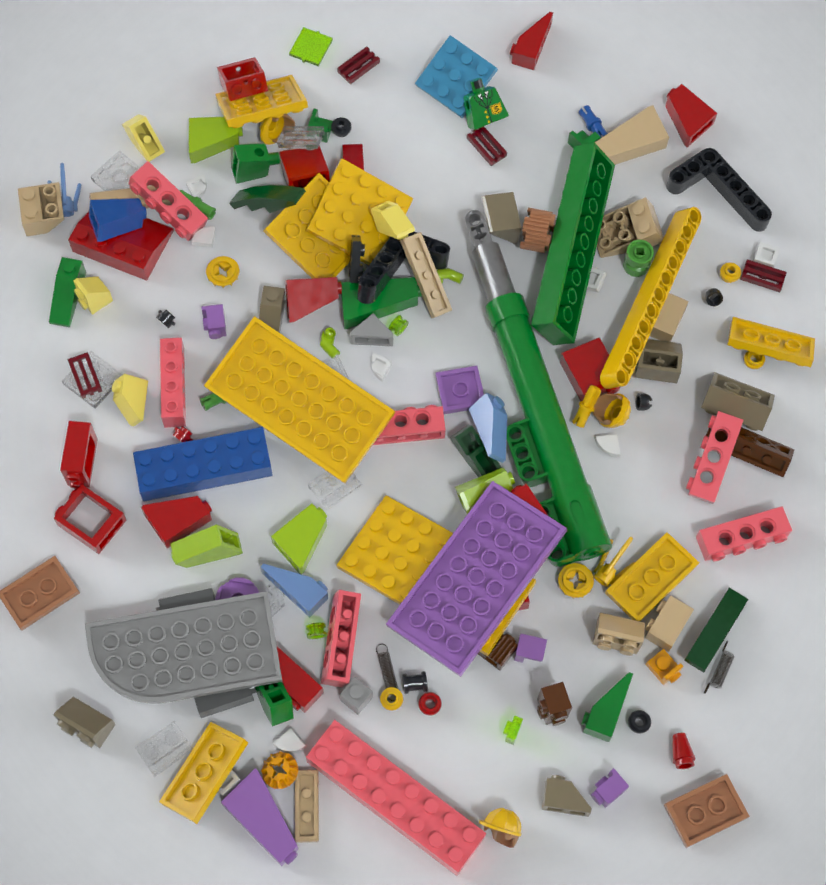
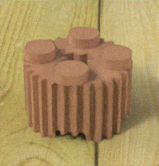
[520,207,556,253]

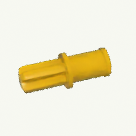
[572,385,601,428]

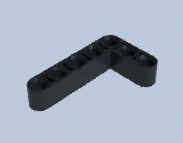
[666,148,772,232]
[357,231,450,304]

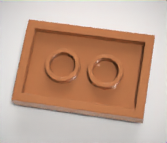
[0,556,80,631]
[664,774,750,848]

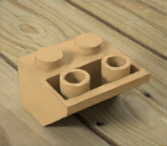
[18,182,64,236]
[593,613,645,656]

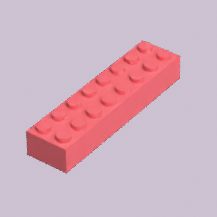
[306,720,486,876]

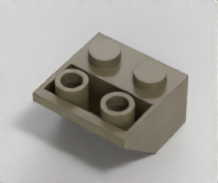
[635,339,683,384]
[54,696,115,748]

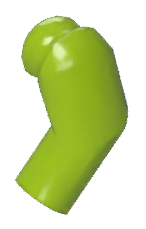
[437,268,464,284]
[320,327,340,359]

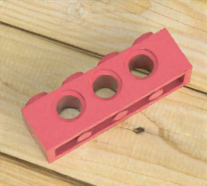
[128,161,208,241]
[160,338,186,428]
[373,405,446,445]
[686,411,743,504]
[696,506,792,562]
[320,590,361,688]

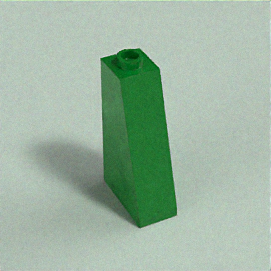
[341,277,422,329]

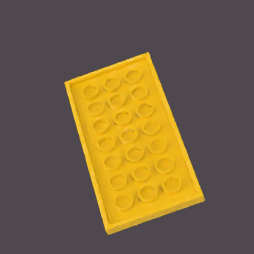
[204,316,396,484]
[337,495,536,656]

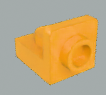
[645,649,684,685]

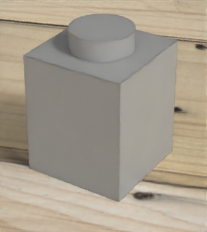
[340,677,373,715]

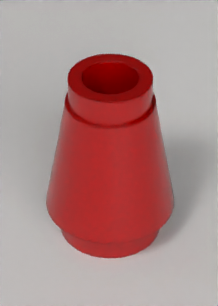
[672,733,696,769]

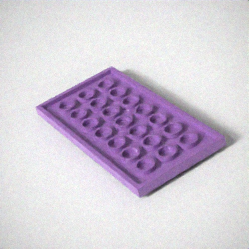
[386,481,567,677]

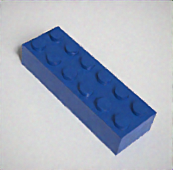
[133,427,273,502]

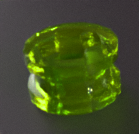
[388,315,409,336]
[306,622,327,639]

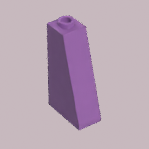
[221,768,298,866]

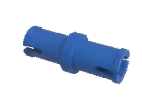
[579,105,608,139]

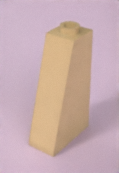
[595,105,669,165]

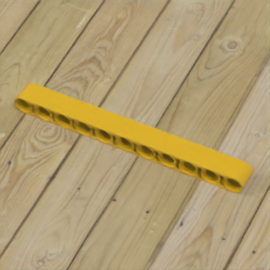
[600,207,702,389]

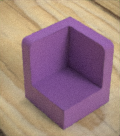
[514,633,547,663]

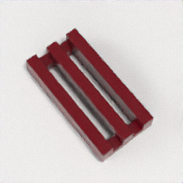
[337,46,380,85]
[467,126,507,166]
[740,259,787,293]
[67,352,103,399]

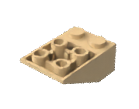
[597,197,664,258]

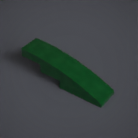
[229,185,306,213]
[684,587,749,673]

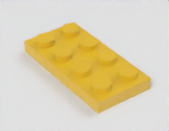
[727,317,815,367]
[605,532,700,622]
[159,722,248,824]

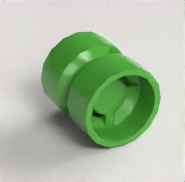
[623,240,654,277]

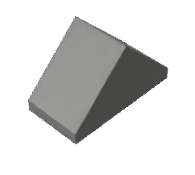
[351,314,393,346]

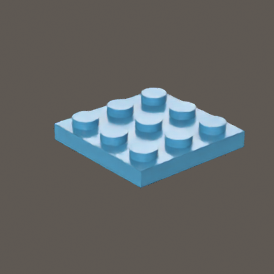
[415,35,498,118]

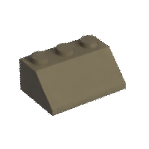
[701,372,775,431]

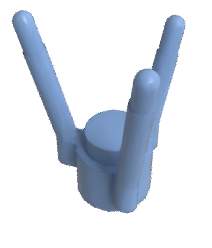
[47,163,81,217]

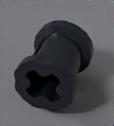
[402,671,428,694]

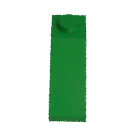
[49,257,86,327]
[581,672,633,742]
[255,682,294,727]

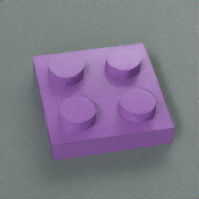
[435,366,484,415]

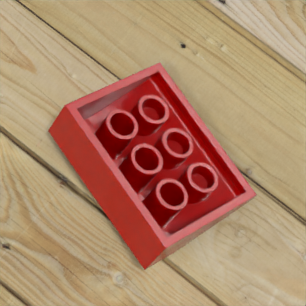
[68,212,174,281]

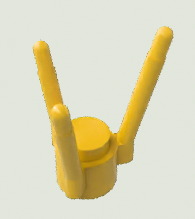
[593,537,635,587]

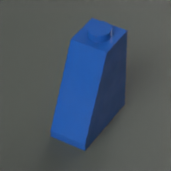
[89,198,147,242]

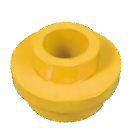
[720,263,741,283]
[744,351,765,369]
[380,687,403,711]

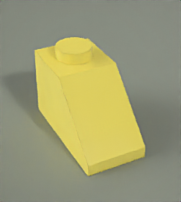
[122,114,165,162]
[112,374,148,427]

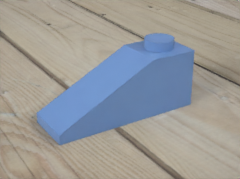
[469,393,507,463]
[260,564,328,618]

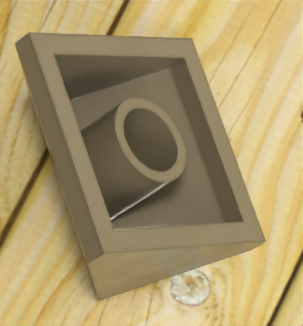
[482,192,522,244]

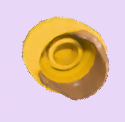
[260,113,295,145]
[593,393,631,428]
[479,808,522,848]

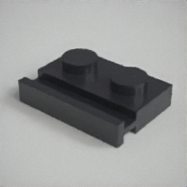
[349,235,365,283]

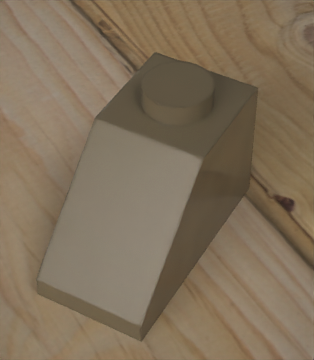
[259,286,286,333]
[542,775,592,817]

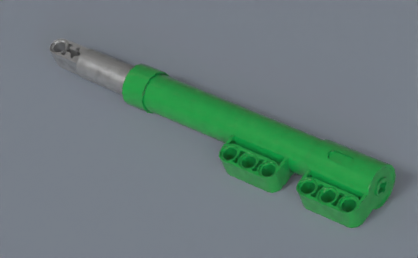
[465,210,612,567]

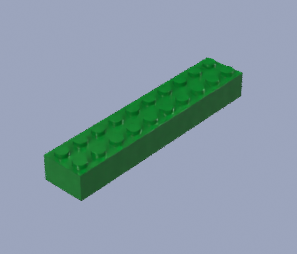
[531,143,615,345]

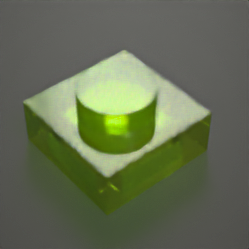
[503,716,523,745]

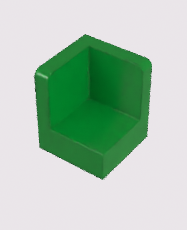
[307,108,333,143]
[567,130,601,149]

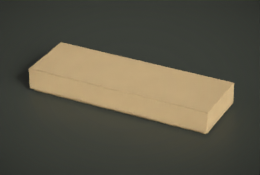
[295,770,319,843]

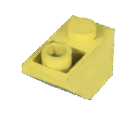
[371,201,415,240]
[73,277,113,315]

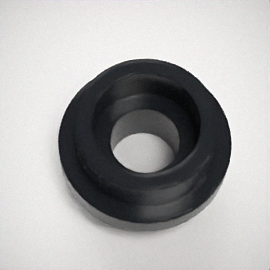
[331,117,352,137]
[156,310,176,328]
[628,710,651,734]

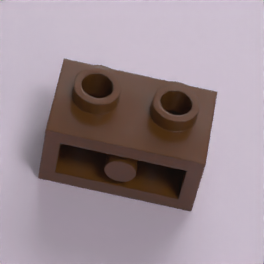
[537,682,572,726]

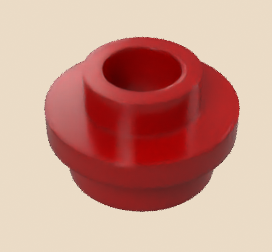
[173,426,193,442]
[419,692,442,716]

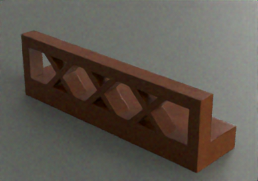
[706,427,795,477]

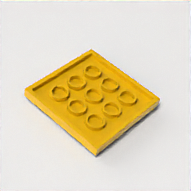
[215,75,308,128]
[306,158,413,265]
[263,173,350,278]

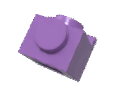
[201,304,227,339]
[591,768,629,808]

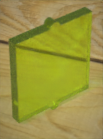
[289,27,333,67]

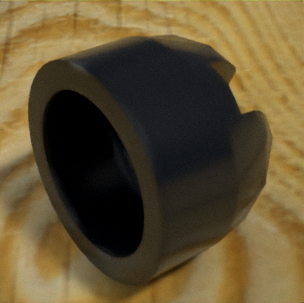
[705,288,723,307]
[635,393,653,411]

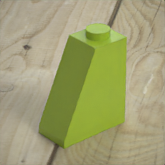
[189,117,243,163]
[455,468,515,514]
[271,504,327,575]
[171,524,243,568]

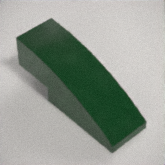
[450,425,502,477]

